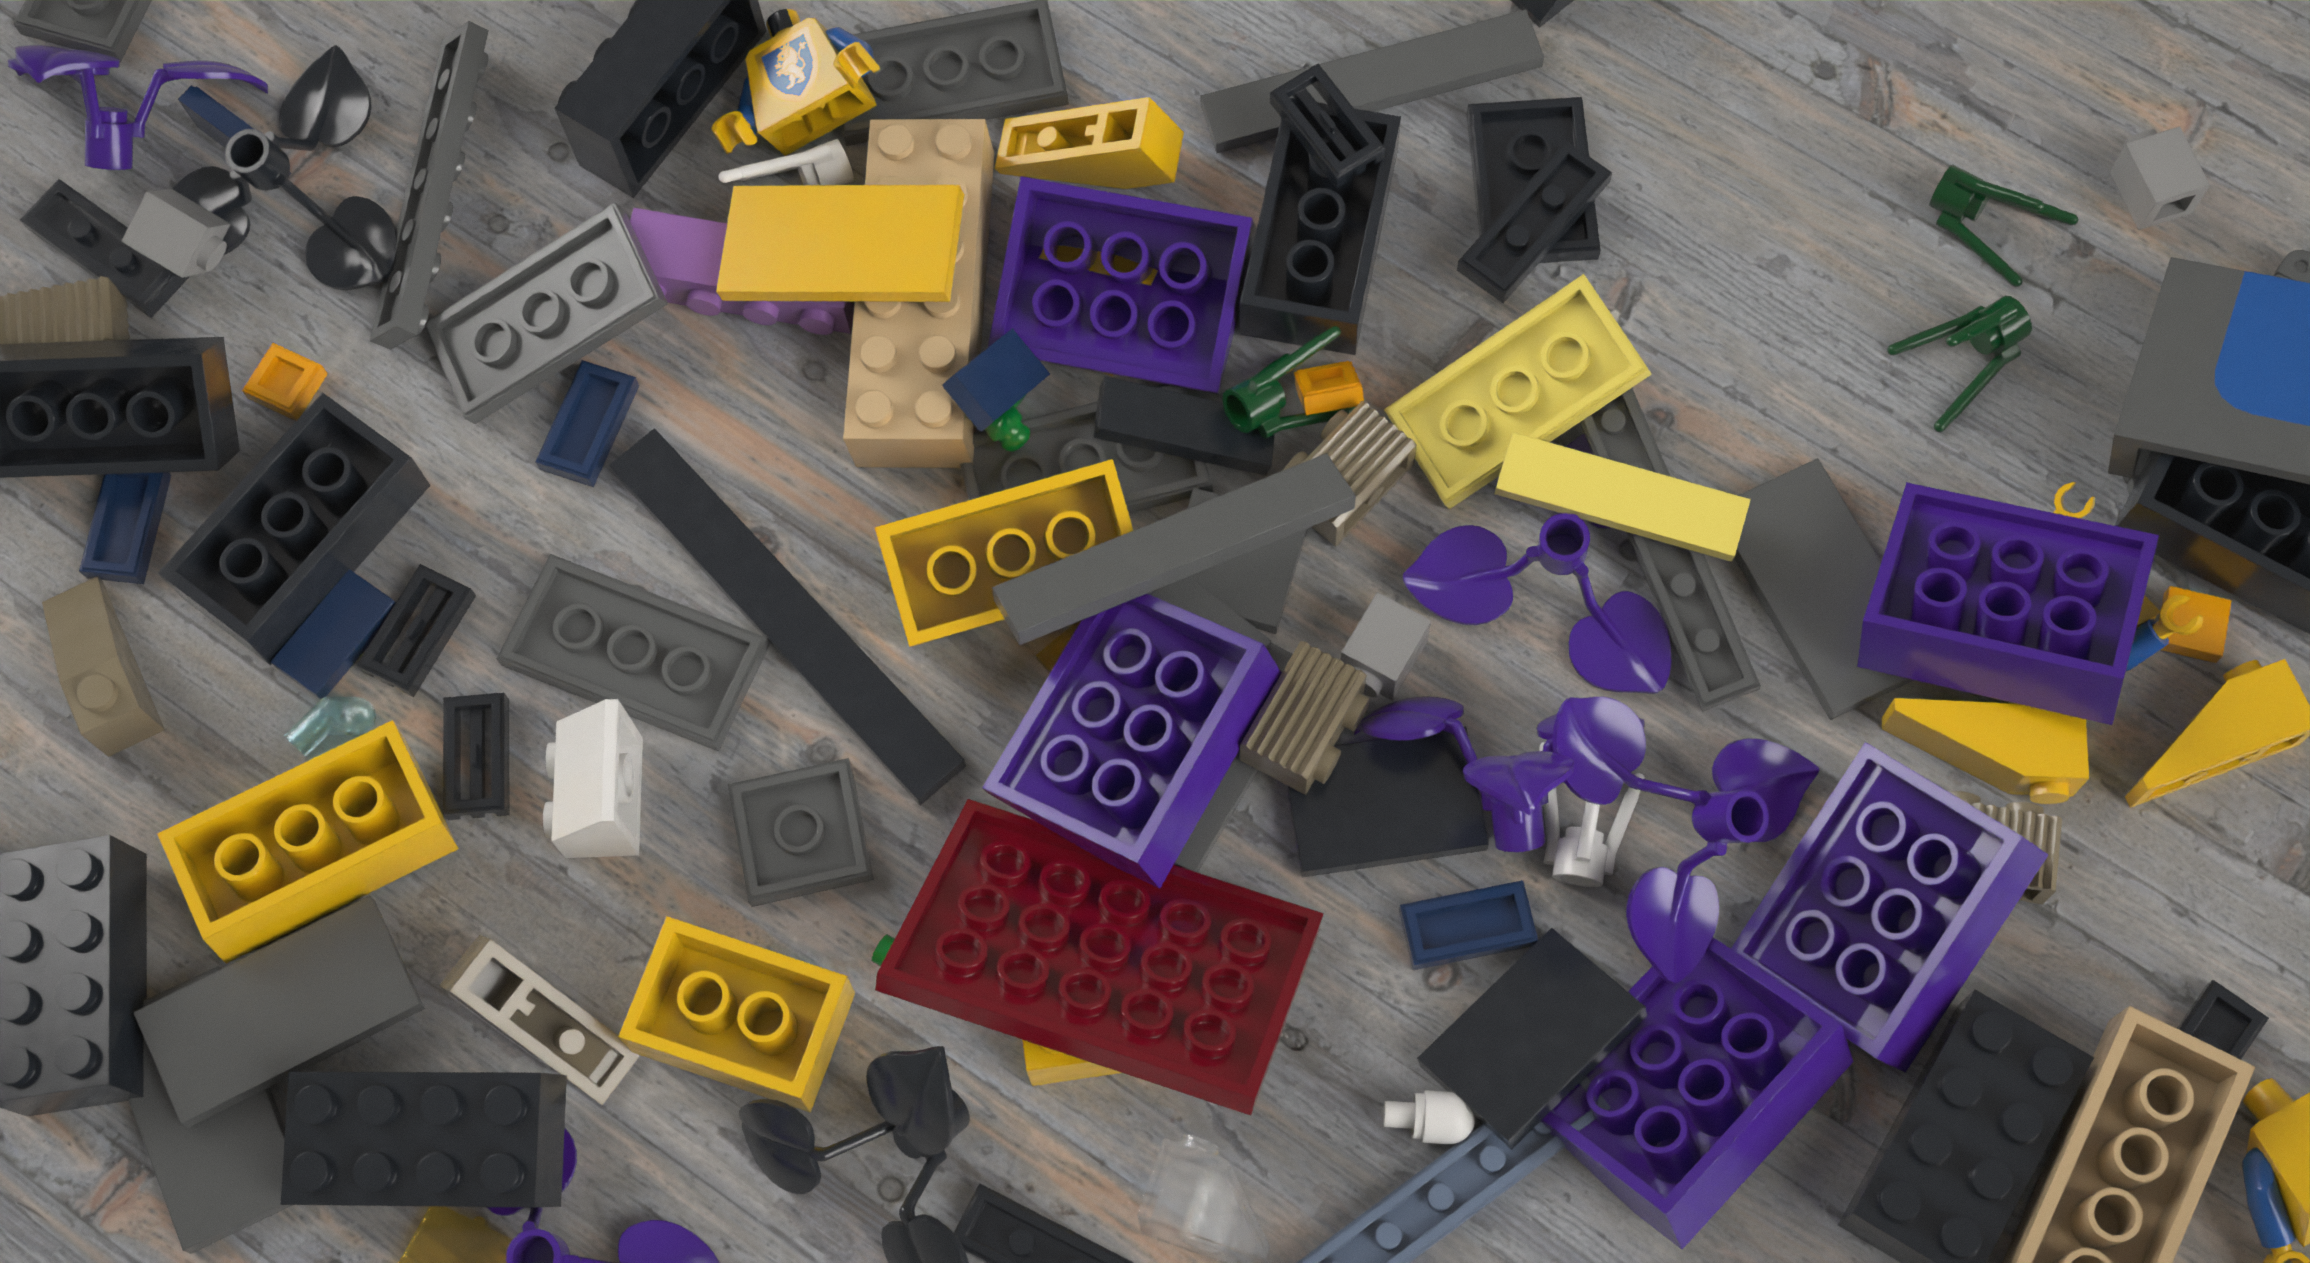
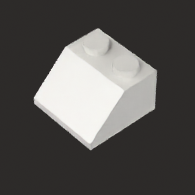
[543,699,643,858]

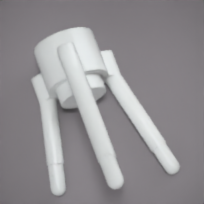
[718,139,854,185]
[1539,742,1645,887]

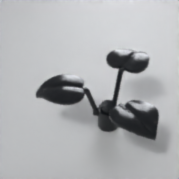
[173,45,397,290]
[739,1046,970,1263]

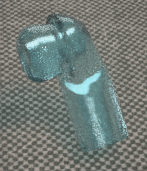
[284,696,376,757]

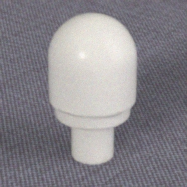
[1383,1090,1475,1144]

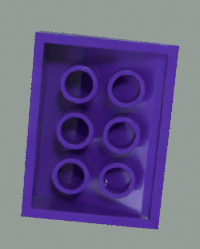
[988,176,1257,394]
[1857,482,2159,725]
[982,594,1282,889]
[1731,742,2048,1073]
[1541,937,1854,1249]

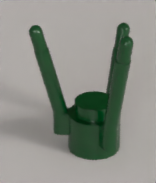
[1929,164,2079,287]
[1887,295,2032,433]
[1222,326,1355,439]

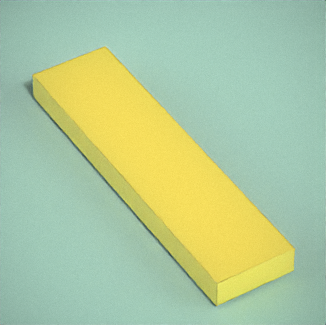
[1494,432,1751,562]

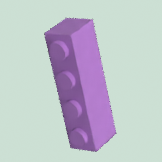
[630,208,855,335]

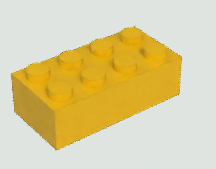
[874,459,1134,647]
[157,720,459,964]

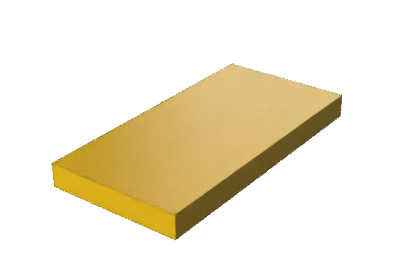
[716,185,965,302]

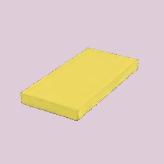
[1384,274,1652,509]

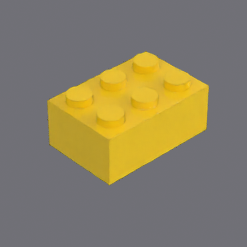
[618,916,855,1113]

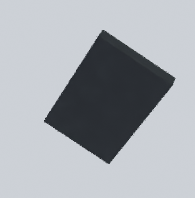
[1466,97,1601,263]
[1287,726,1489,878]
[1417,928,1647,1150]

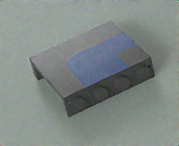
[2108,257,2310,484]

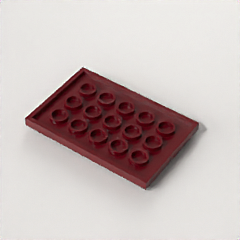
[875,799,1324,1116]

